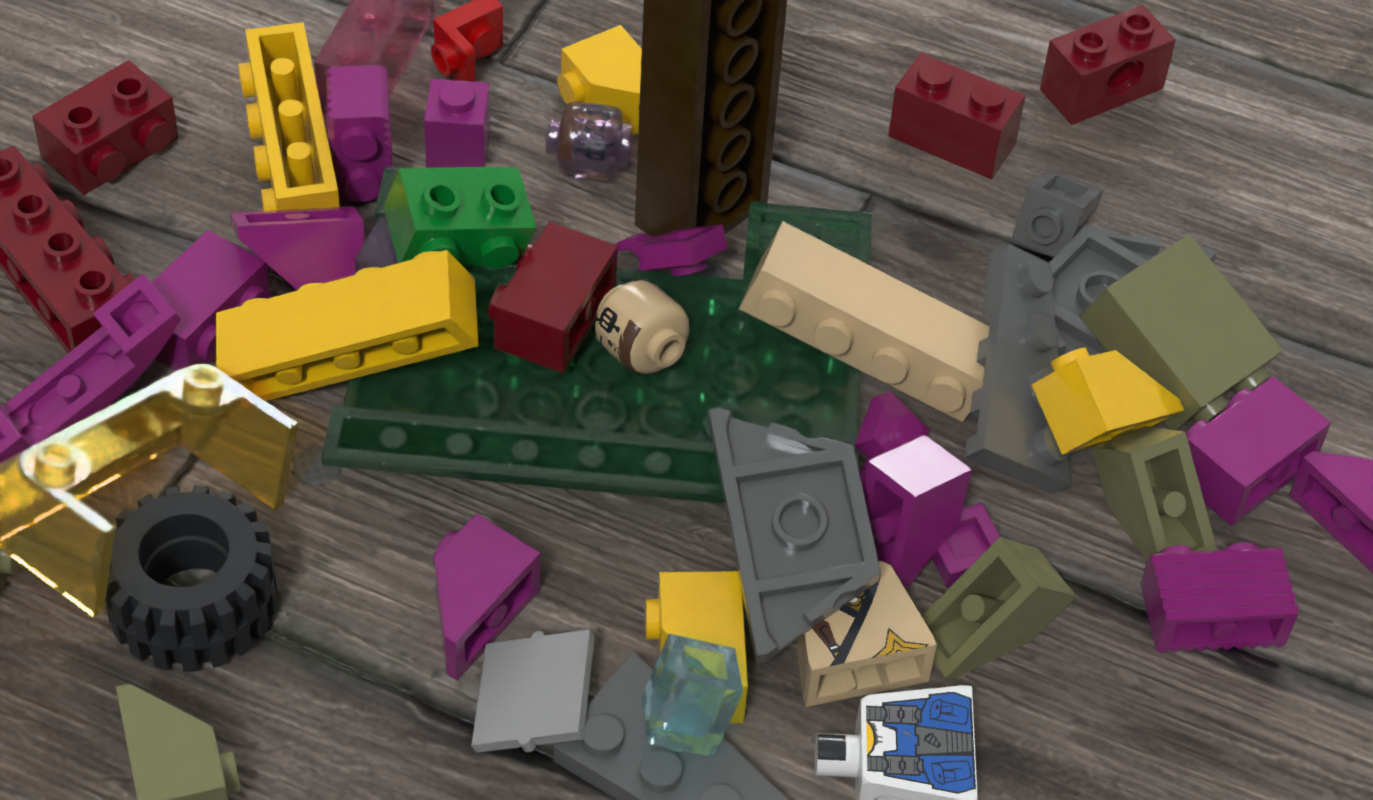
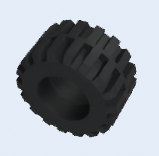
[97,485,277,672]

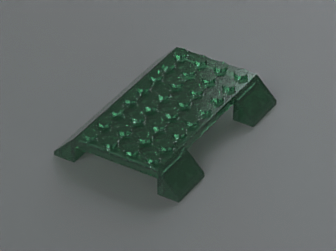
[321,168,872,504]

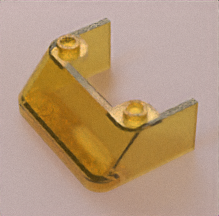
[0,364,299,617]

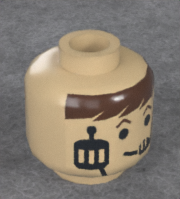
[595,280,689,375]

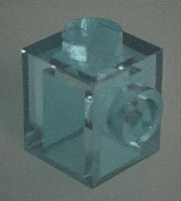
[641,633,743,757]

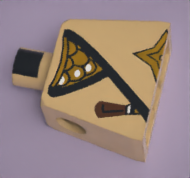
[796,561,937,707]

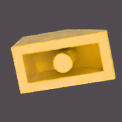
[557,25,642,134]
[1031,347,1185,455]
[645,571,748,724]

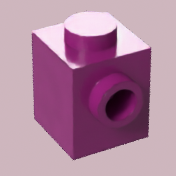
[424,79,491,168]

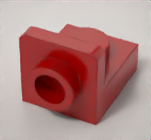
[431,0,503,82]

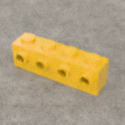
[238,22,340,211]
[216,250,478,406]

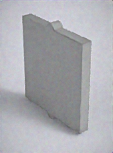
[471,629,595,753]

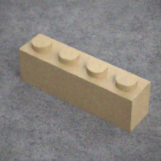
[739,221,990,422]

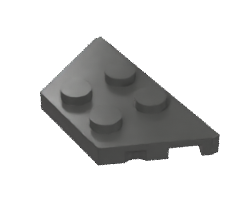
[1049,225,1217,357]
[708,408,881,664]

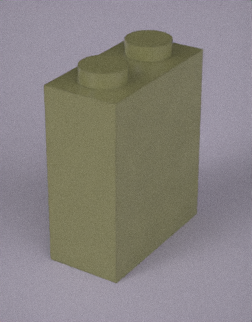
[1079,234,1283,430]

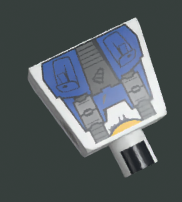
[815,685,978,800]

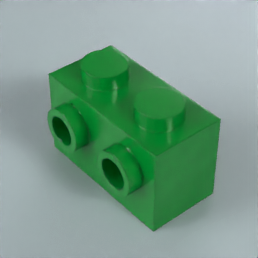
[383,167,536,269]

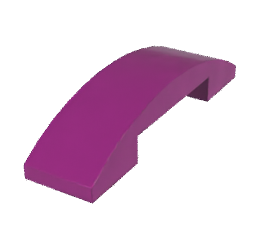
[0,273,181,475]

